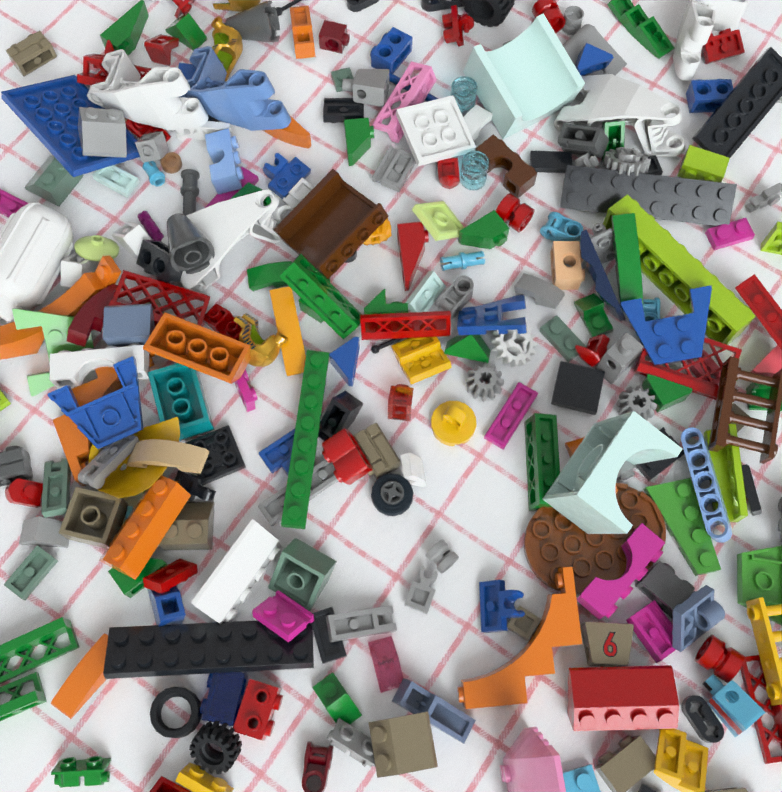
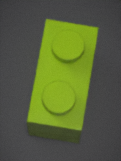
[677,145,730,182]

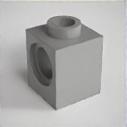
[135,131,169,163]

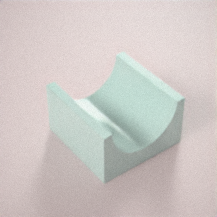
[463,13,585,139]
[543,411,682,534]

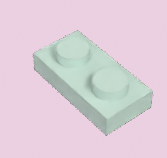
[92,165,140,198]
[405,271,446,312]

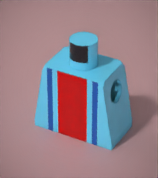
[702,674,766,737]

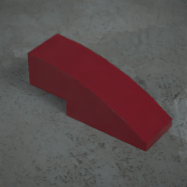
[66,284,118,347]

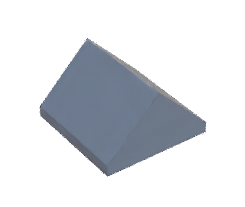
[103,304,155,347]

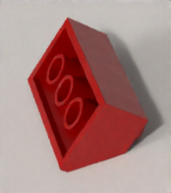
[567,665,679,731]

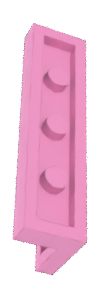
[372,61,437,143]

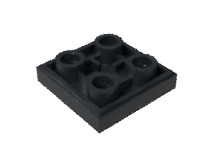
[551,361,605,415]
[186,425,246,486]

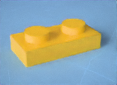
[175,762,234,792]

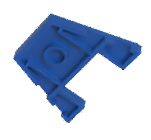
[620,285,712,365]
[457,294,527,335]
[47,356,144,449]

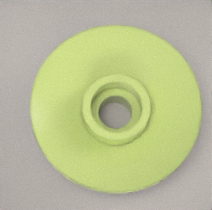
[74,235,119,261]

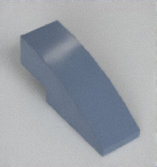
[392,678,476,744]

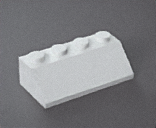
[191,519,281,624]

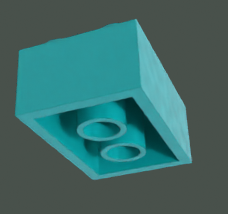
[148,363,214,440]

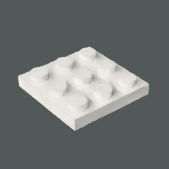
[396,95,476,166]

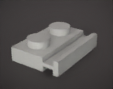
[372,145,416,192]

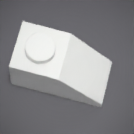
[112,222,151,258]
[61,252,99,289]

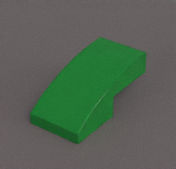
[247,261,292,292]

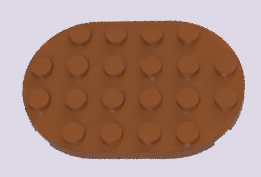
[524,483,666,594]

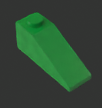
[100,0,149,55]

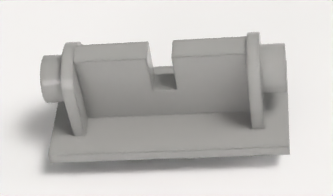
[590,223,615,264]
[326,718,375,767]

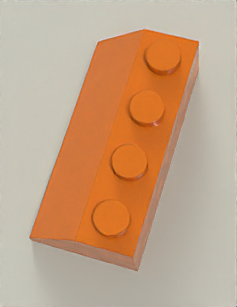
[143,312,251,384]
[99,475,191,580]

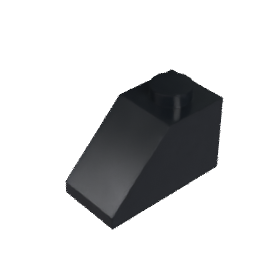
[318,391,364,441]

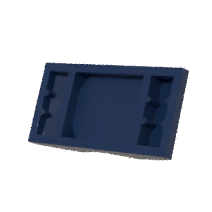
[580,230,625,321]

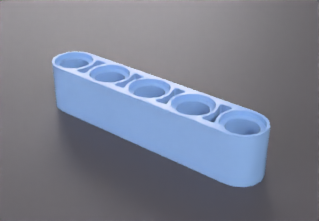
[681,427,732,543]

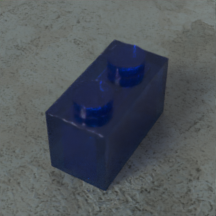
[200,672,248,726]

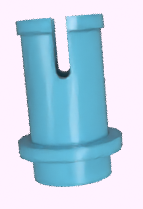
[143,161,165,187]

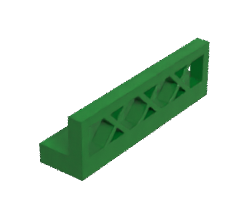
[279,254,362,340]
[524,413,560,511]
[0,617,80,684]
[0,672,47,722]

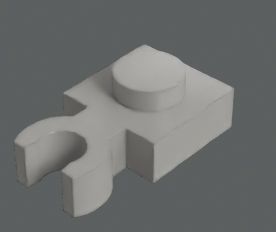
[745,183,782,213]
[404,567,438,614]

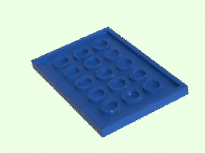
[1,75,140,177]

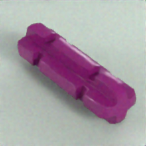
[137,211,164,241]

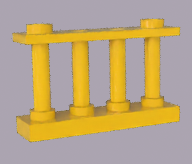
[746,597,782,705]

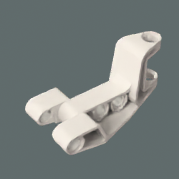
[672,0,748,81]
[87,49,209,131]
[554,74,685,157]
[161,190,293,293]

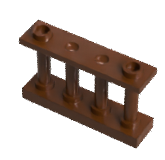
[708,356,782,464]

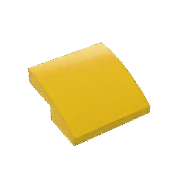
[391,337,452,385]
[654,729,709,792]

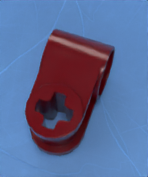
[302,741,334,792]

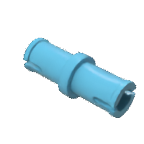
[440,251,485,271]

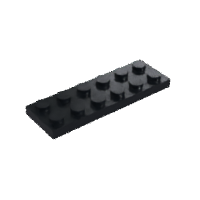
[692,47,782,158]

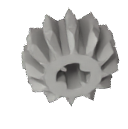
[465,362,504,402]
[616,385,657,421]

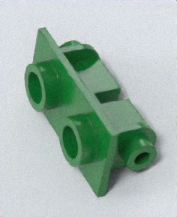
[51,756,112,788]

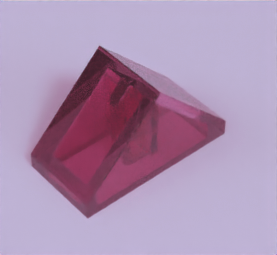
[368,636,403,693]

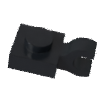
[174,470,216,501]

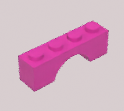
[577,523,665,620]

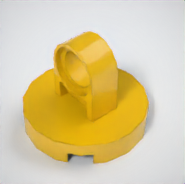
[431,401,477,446]

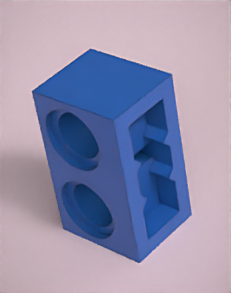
[370,27,413,74]
[686,79,733,113]

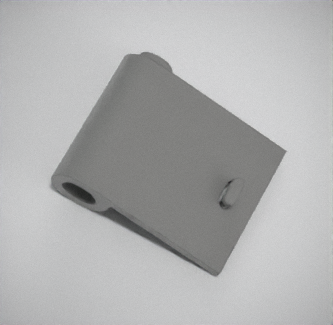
[563,24,627,76]

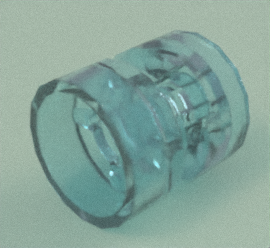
[451,76,478,116]
[460,151,489,190]

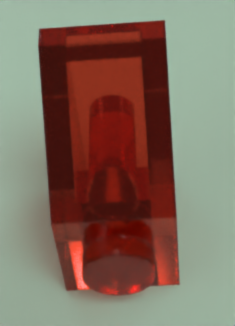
[388,384,414,421]

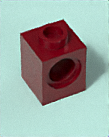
[319,20,350,54]

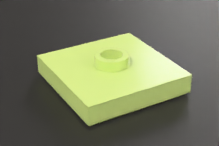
[412,201,464,241]

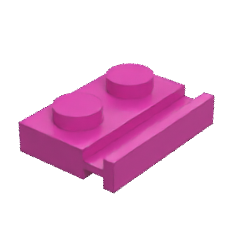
[252,590,314,642]
[626,600,676,663]

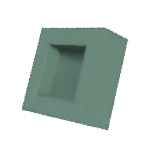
[331,67,354,92]

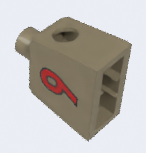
[581,622,634,667]

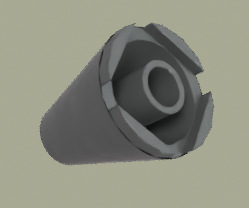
[224,1,280,43]
[167,213,215,274]

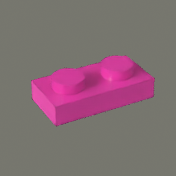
[705,218,755,251]
[234,369,258,412]

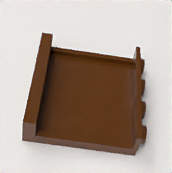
[273,169,389,279]

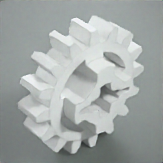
[490,319,538,367]

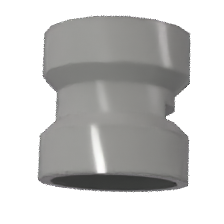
[562,6,584,35]
[425,539,459,574]

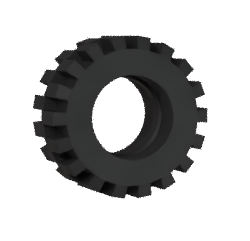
[462,0,516,27]

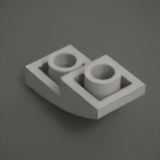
[514,273,565,309]

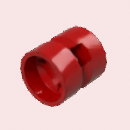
[532,0,566,34]
[496,193,535,233]
[695,634,745,683]

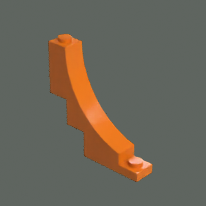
[0,256,121,360]
[53,352,155,487]
[457,567,582,709]

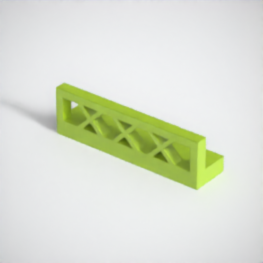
[704,424,748,522]

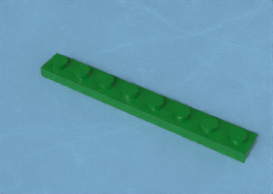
[281,350,329,529]

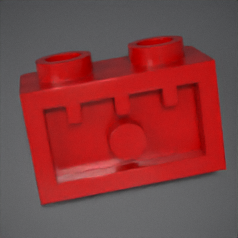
[702,28,745,64]

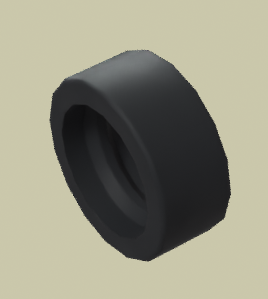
[150,687,202,738]

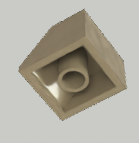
[159,502,215,550]
[368,712,438,778]

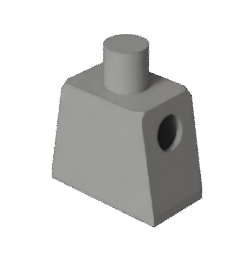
[342,69,390,107]
[595,332,644,385]

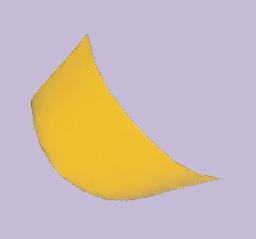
[88,417,180,498]

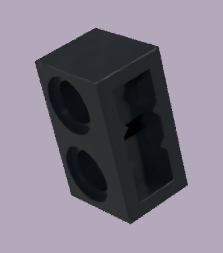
[136,239,183,284]

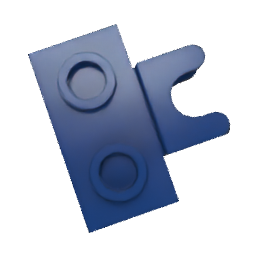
[263,153,311,199]
[258,429,295,476]
[479,580,525,633]

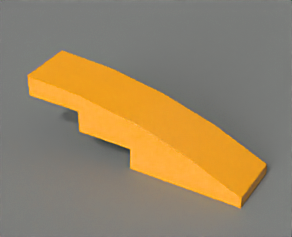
[269,286,306,376]

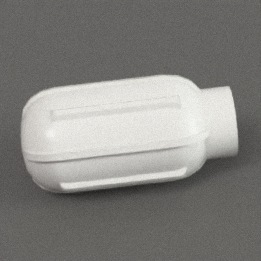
[0,202,73,326]

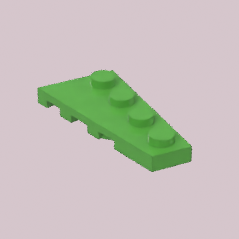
[643,478,721,576]

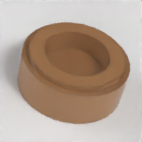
[160,152,182,174]

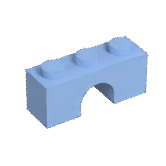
[205,128,244,195]

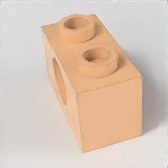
[550,241,585,290]

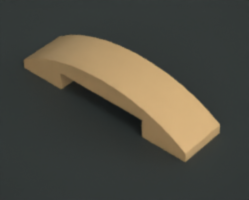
[126,439,210,474]

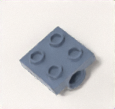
[672,585,725,652]

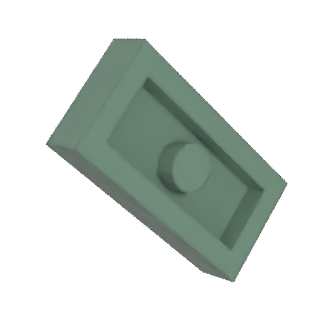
[539,315,586,363]
[4,545,58,600]

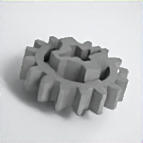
[603,147,651,176]

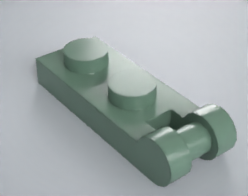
[41,458,71,518]

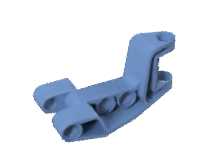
[179,46,291,131]

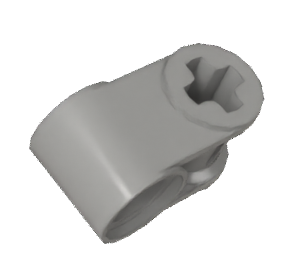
[435,276,474,319]

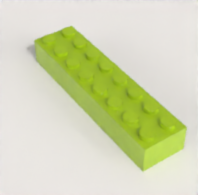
[603,194,756,349]

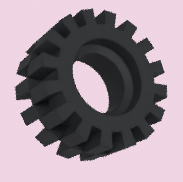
[189,721,242,774]

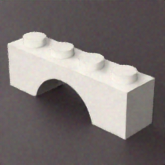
[49,343,150,388]

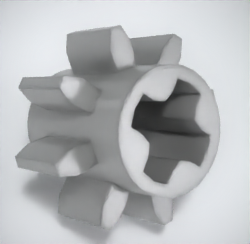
[574,153,599,168]

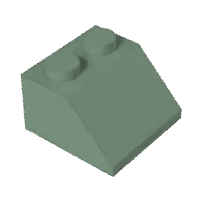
[24,155,83,207]
[268,538,337,611]

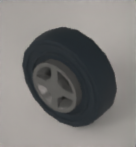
[371,473,414,516]

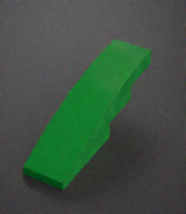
[607,0,675,59]
[611,213,644,307]

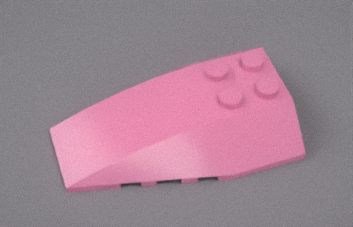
[500,727,566,792]

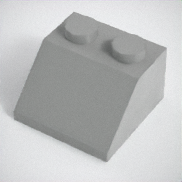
[78,107,127,158]

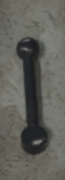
[276,0,302,16]
[371,338,408,354]

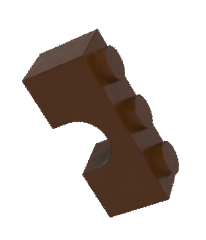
[474,134,537,198]

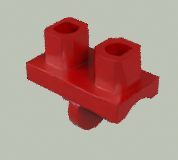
[442,5,474,47]

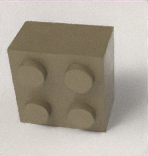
[59,487,129,549]

